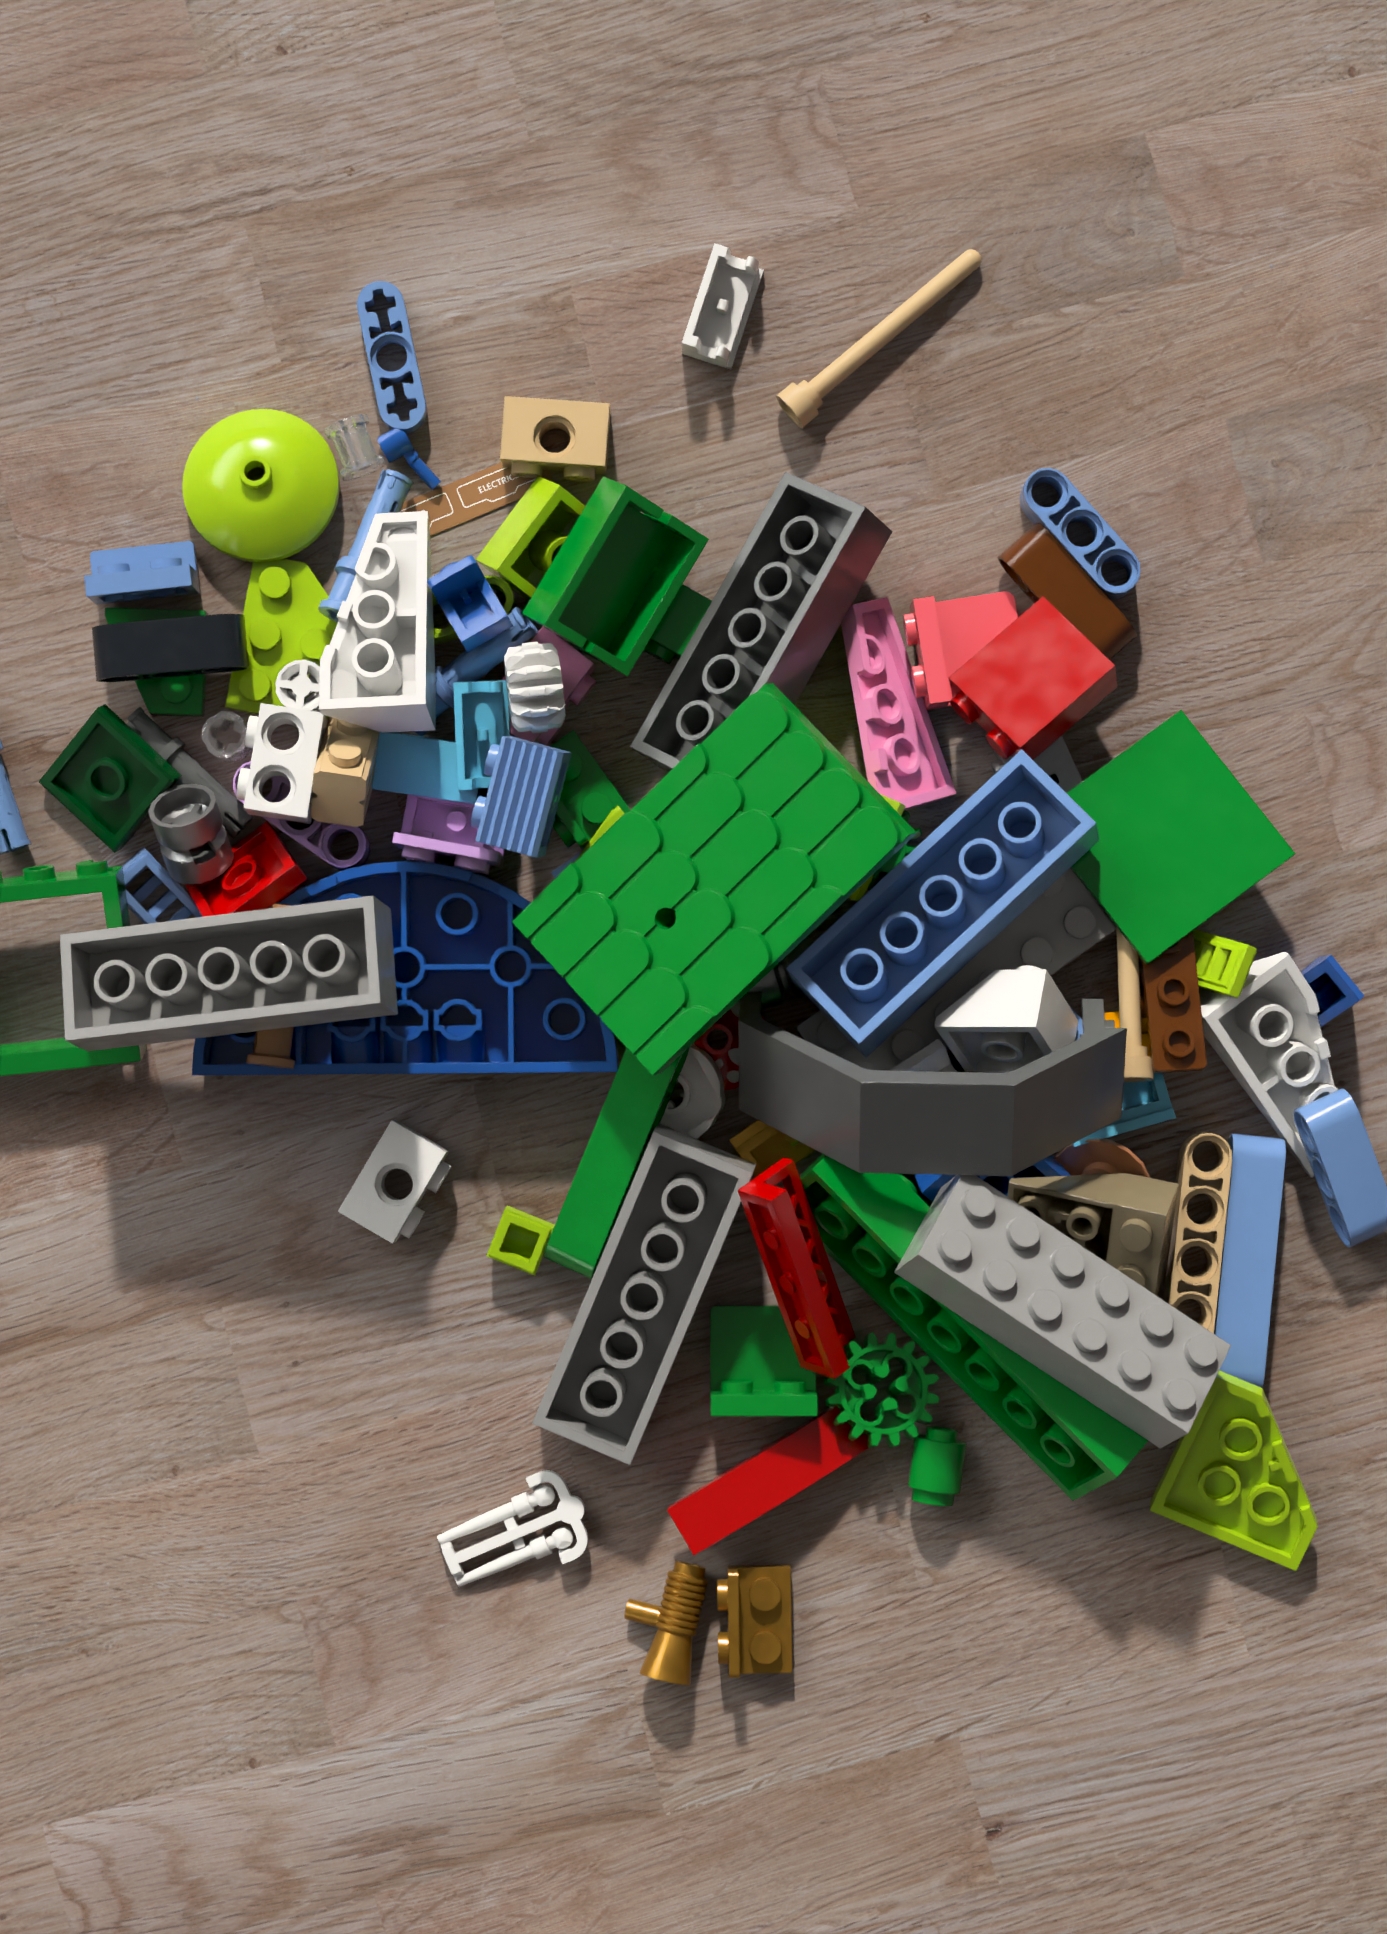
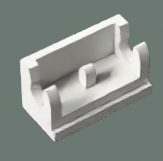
[682,243,764,370]

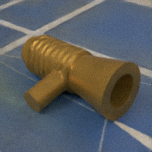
[624,1561,708,1685]

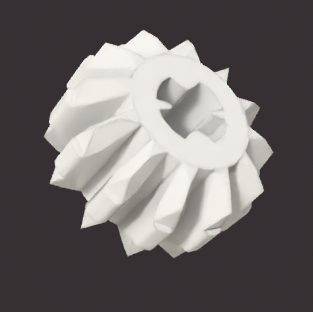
[504,641,566,733]

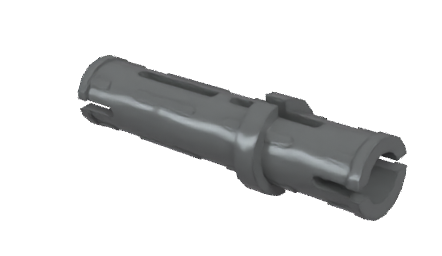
[127,707,255,839]

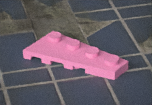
[841,597,956,810]

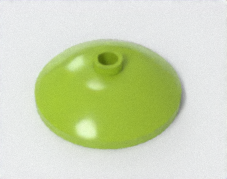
[182,409,340,562]

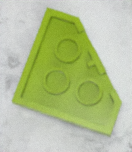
[225,559,338,720]
[1150,1370,1318,1571]

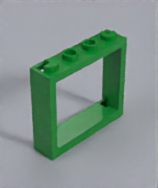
[0,860,147,1076]

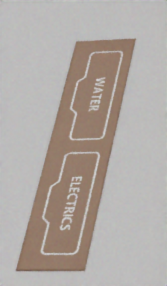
[357,463,555,536]

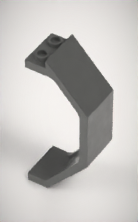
[738,992,1127,1176]

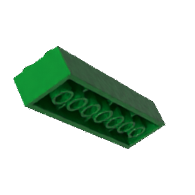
[800,1154,1148,1501]

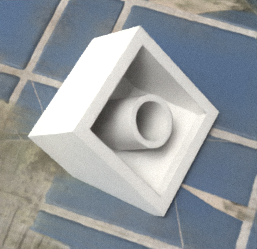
[934,965,1078,1073]

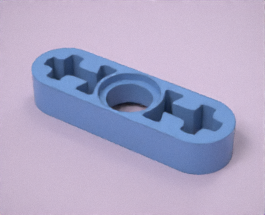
[357,281,427,434]

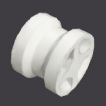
[275,660,320,712]

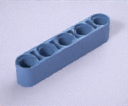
[1214,1133,1286,1389]

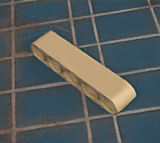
[1163,1132,1232,1334]

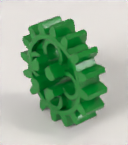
[824,1333,940,1448]

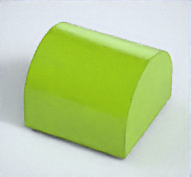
[486,1205,555,1276]

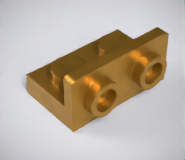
[717,1564,792,1678]

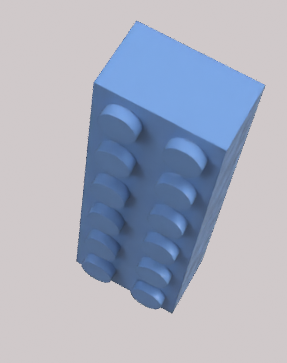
[786,749,1099,1058]

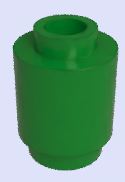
[908,1426,967,1506]

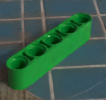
[544,1047,690,1279]

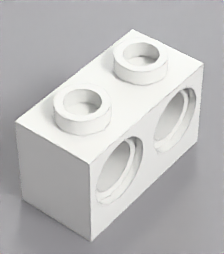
[237,703,328,824]

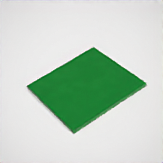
[1067,710,1296,965]

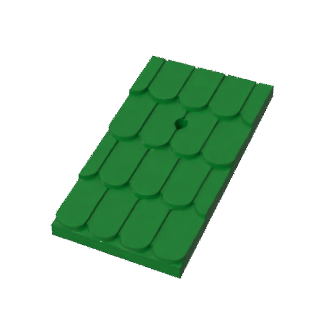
[512,683,917,1076]

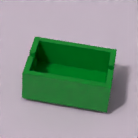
[522,476,709,676]

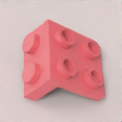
[903,591,1018,710]

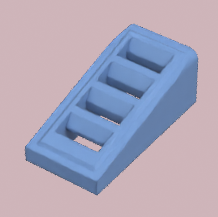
[123,847,203,924]

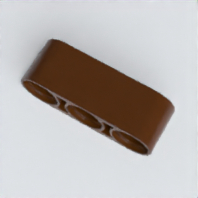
[997,523,1137,660]

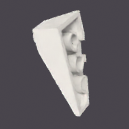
[319,511,436,733]
[1199,952,1339,1178]

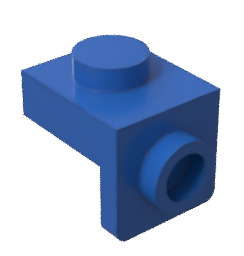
[427,555,513,653]

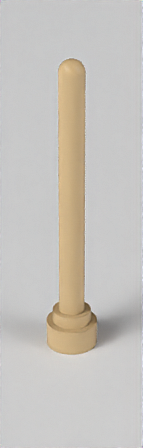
[776,249,982,428]
[1116,927,1154,1082]

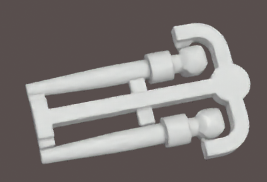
[437,1470,588,1587]

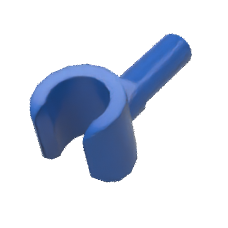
[377,429,441,490]

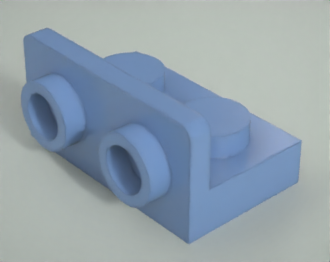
[84,541,200,605]

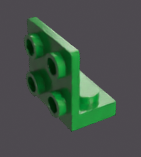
[550,730,630,851]
[710,1305,817,1416]

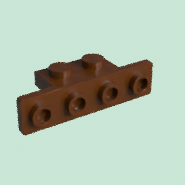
[1139,931,1207,1073]

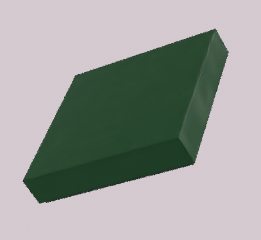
[39,704,182,853]

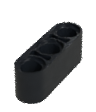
[92,614,249,682]

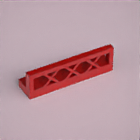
[737,1157,856,1379]

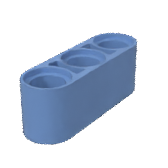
[1019,468,1141,600]
[1293,1089,1387,1248]

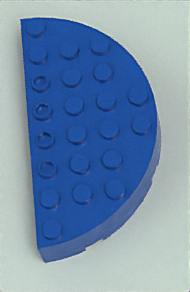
[192,861,619,1076]

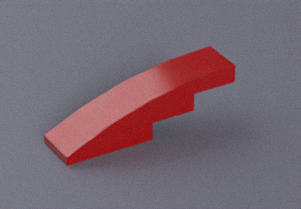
[667,1406,868,1555]

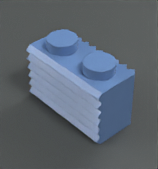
[471,736,572,858]

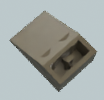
[1007,1173,1179,1296]

